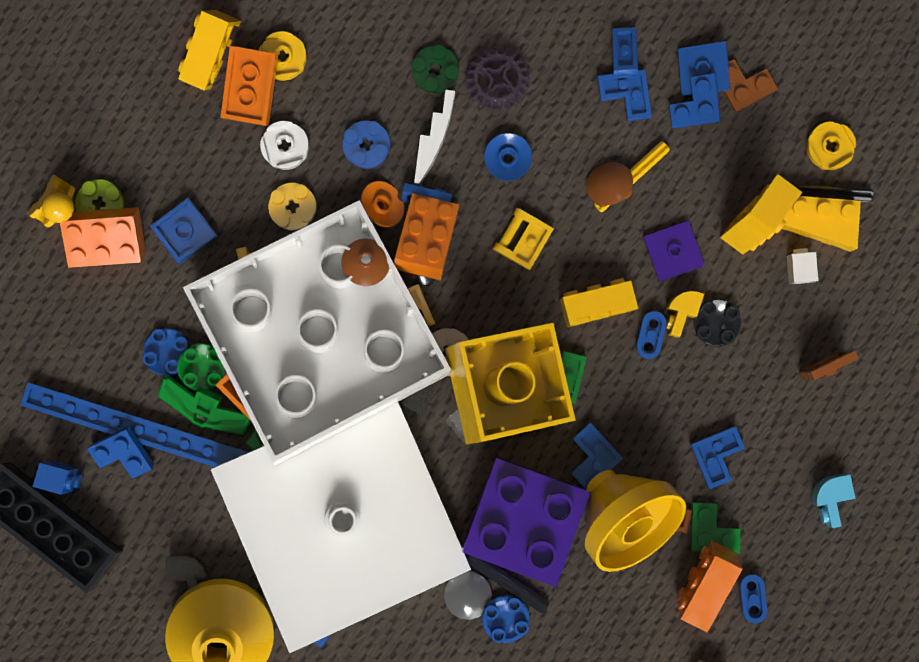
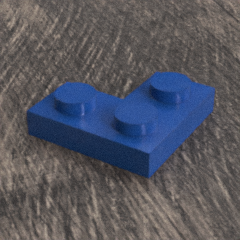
[597,70,652,122]
[670,73,722,128]
[571,423,623,489]
[87,426,155,479]
[690,426,745,489]

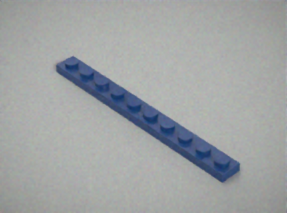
[20,382,249,467]

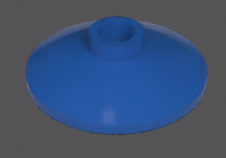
[484,133,532,181]

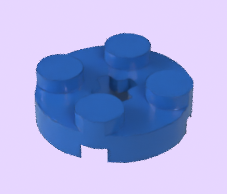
[342,120,390,169]

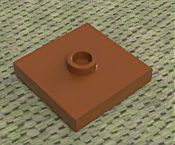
[799,350,859,380]

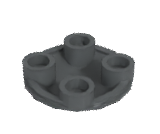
[444,571,492,620]

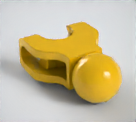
[27,174,75,228]

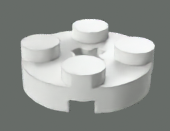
[260,121,309,170]

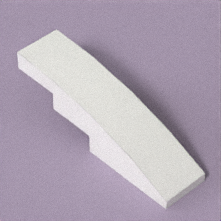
[414,90,455,185]

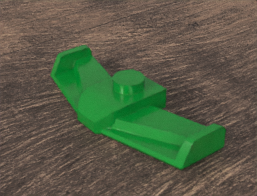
[157,373,252,436]

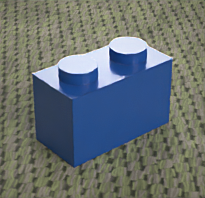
[33,460,83,495]

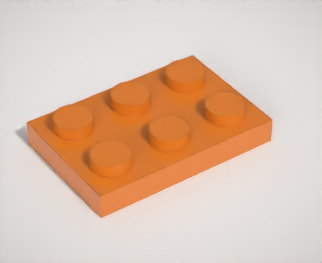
[220,46,278,126]

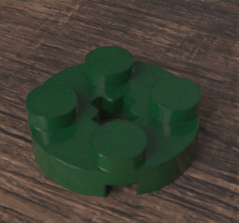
[412,45,459,94]

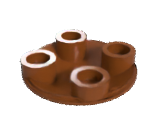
[586,162,633,207]

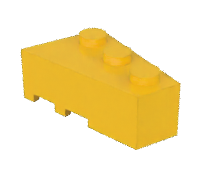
[178,10,241,91]
[559,278,639,328]

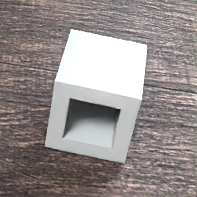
[787,248,818,284]

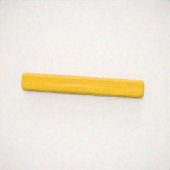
[594,141,670,212]

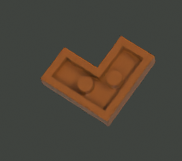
[723,59,778,113]

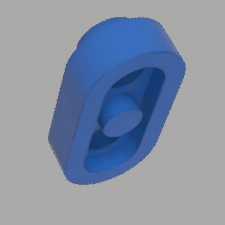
[636,311,666,359]
[739,573,767,623]

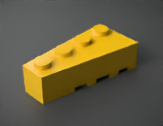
[720,174,802,254]
[782,196,861,252]

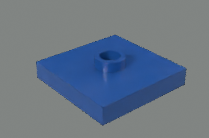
[678,41,731,97]
[150,197,218,265]

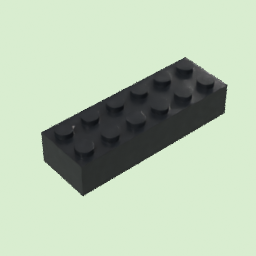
[0,462,124,593]

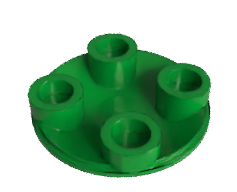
[177,343,224,391]

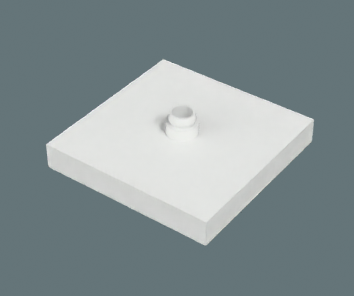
[183,200,451,465]
[211,402,471,653]

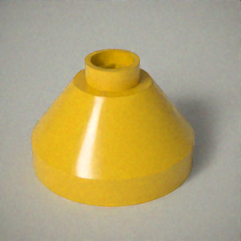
[585,470,686,572]
[165,579,274,662]

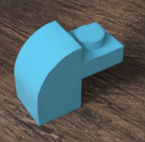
[811,473,856,528]

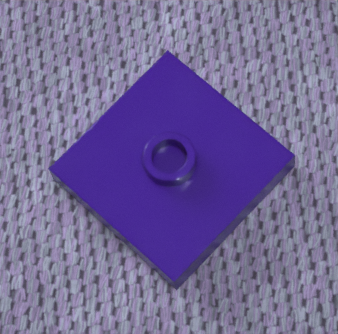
[643,221,705,282]

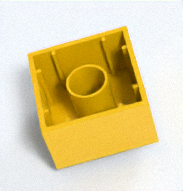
[445,323,576,445]

